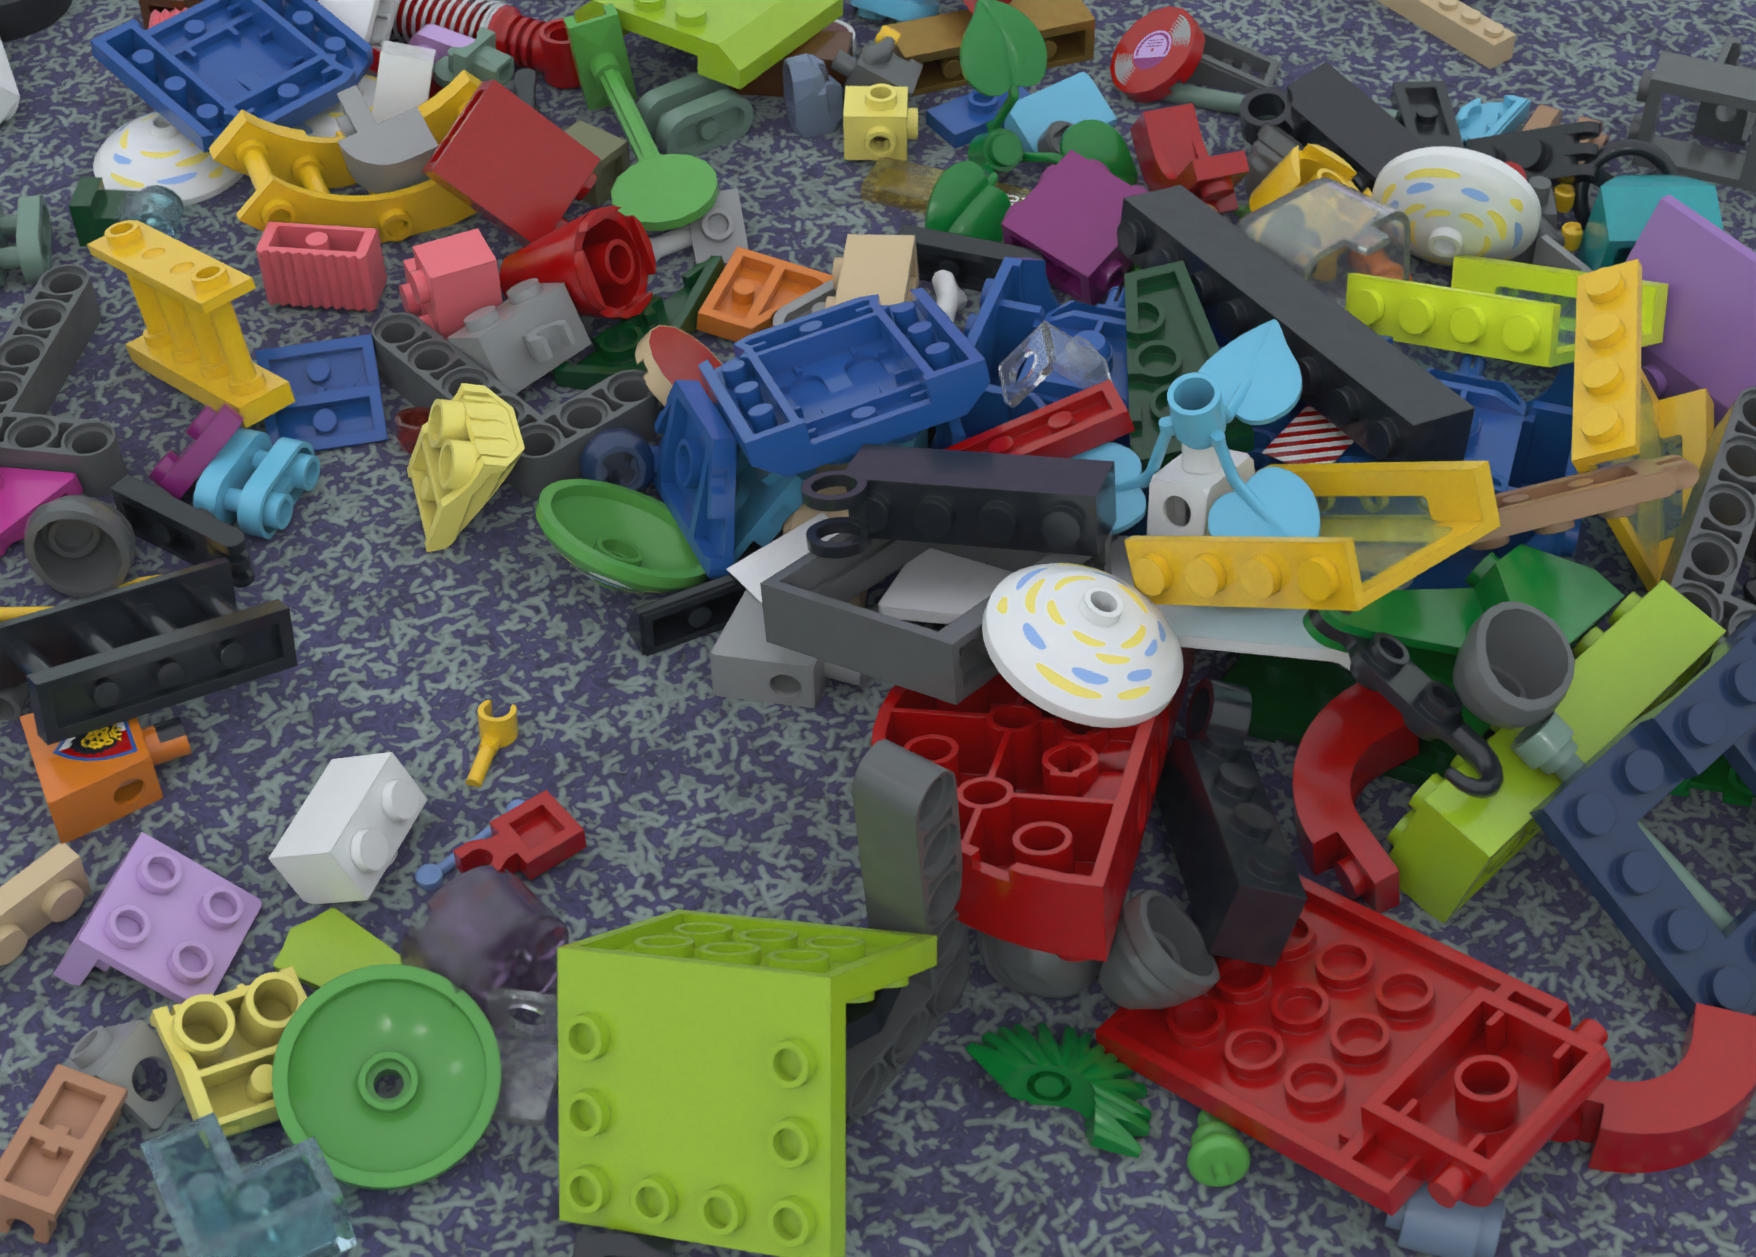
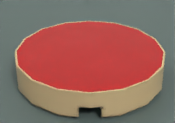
[635,325,723,416]

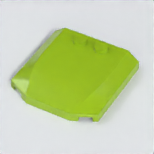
[574,0,843,90]

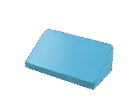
[1004,72,1117,152]

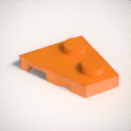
[696,246,833,342]

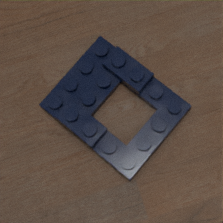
[1529,612,1756,1020]

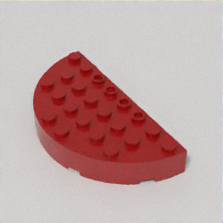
[871,647,1195,962]

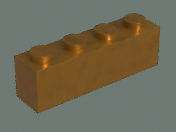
[886,0,1096,96]

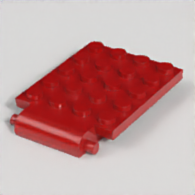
[1095,875,1611,1216]

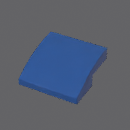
[255,334,388,452]

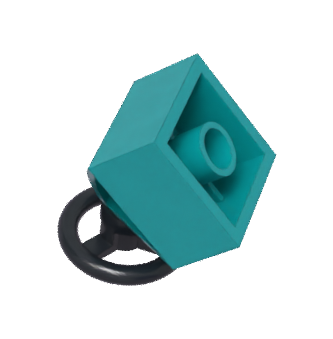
[1572,139,1724,271]

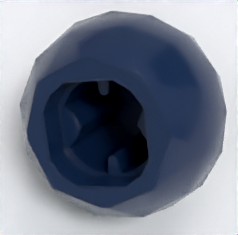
[579,428,655,493]

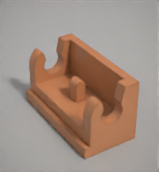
[0,1064,128,1244]

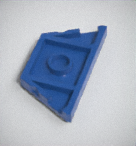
[650,380,740,578]

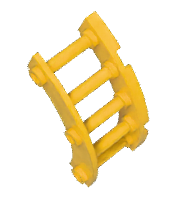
[208,69,482,243]

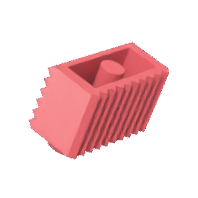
[256,222,387,312]

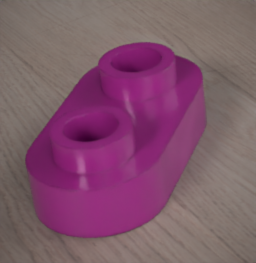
[148,403,244,499]

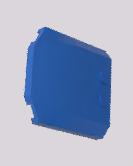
[90,0,373,153]
[698,288,991,477]

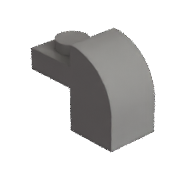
[336,85,438,194]

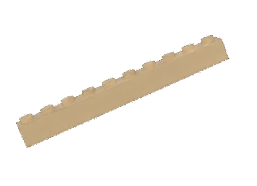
[1377,0,1516,69]

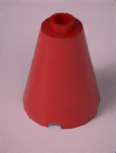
[499,205,656,320]

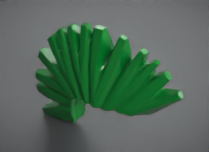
[965,1023,1151,1158]

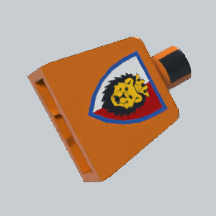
[20,713,192,844]

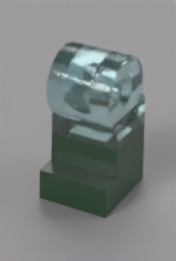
[69,177,184,247]

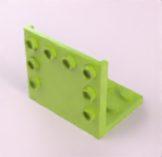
[557,909,937,1257]

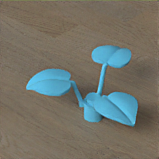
[1071,319,1321,537]

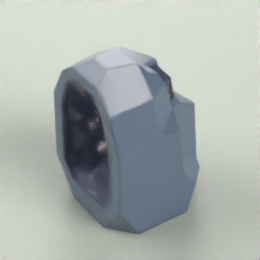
[783,54,843,137]

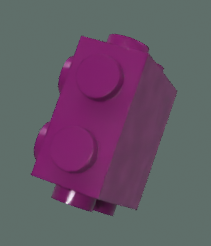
[1001,150,1149,306]

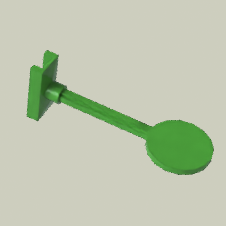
[563,3,719,231]

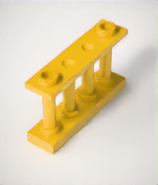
[87,220,296,428]

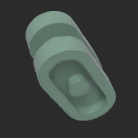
[636,71,753,157]
[0,194,53,287]

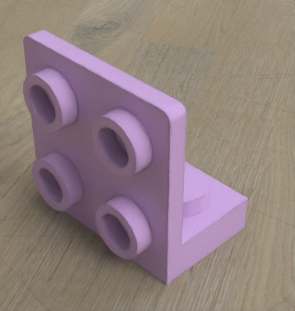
[53,832,262,1004]

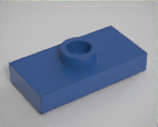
[926,87,1031,149]

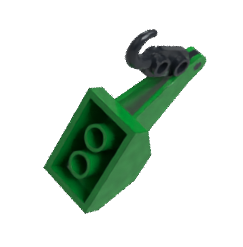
[1303,544,1625,799]

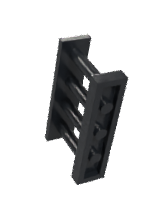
[0,557,298,745]

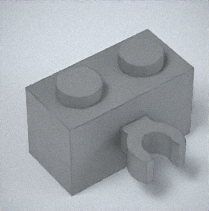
[447,278,592,394]

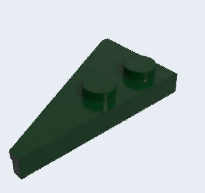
[552,255,725,390]

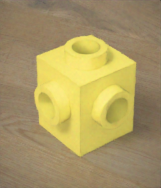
[843,83,918,161]

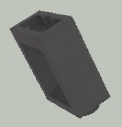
[1627,51,1756,192]

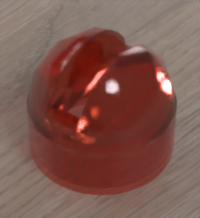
[395,407,431,455]

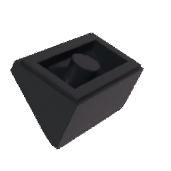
[626,574,746,656]

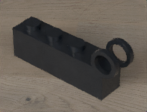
[801,444,1117,559]

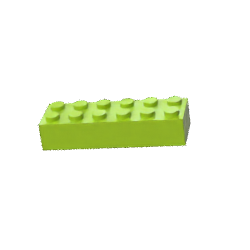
[1386,580,1726,924]

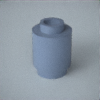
[1384,1182,1505,1257]

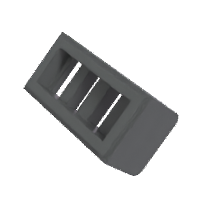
[1178,26,1281,93]

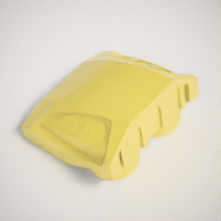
[407,383,525,552]
[149,966,308,1143]

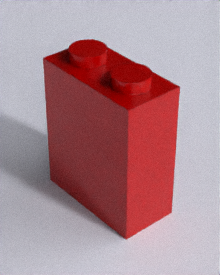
[421,79,601,246]

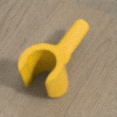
[465,700,518,788]

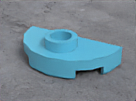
[1456,95,1531,149]

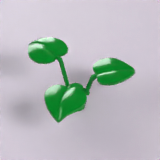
[925,0,1138,243]

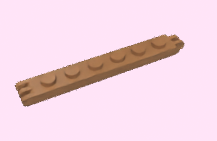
[1356,454,1699,581]

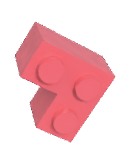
[399,228,503,340]

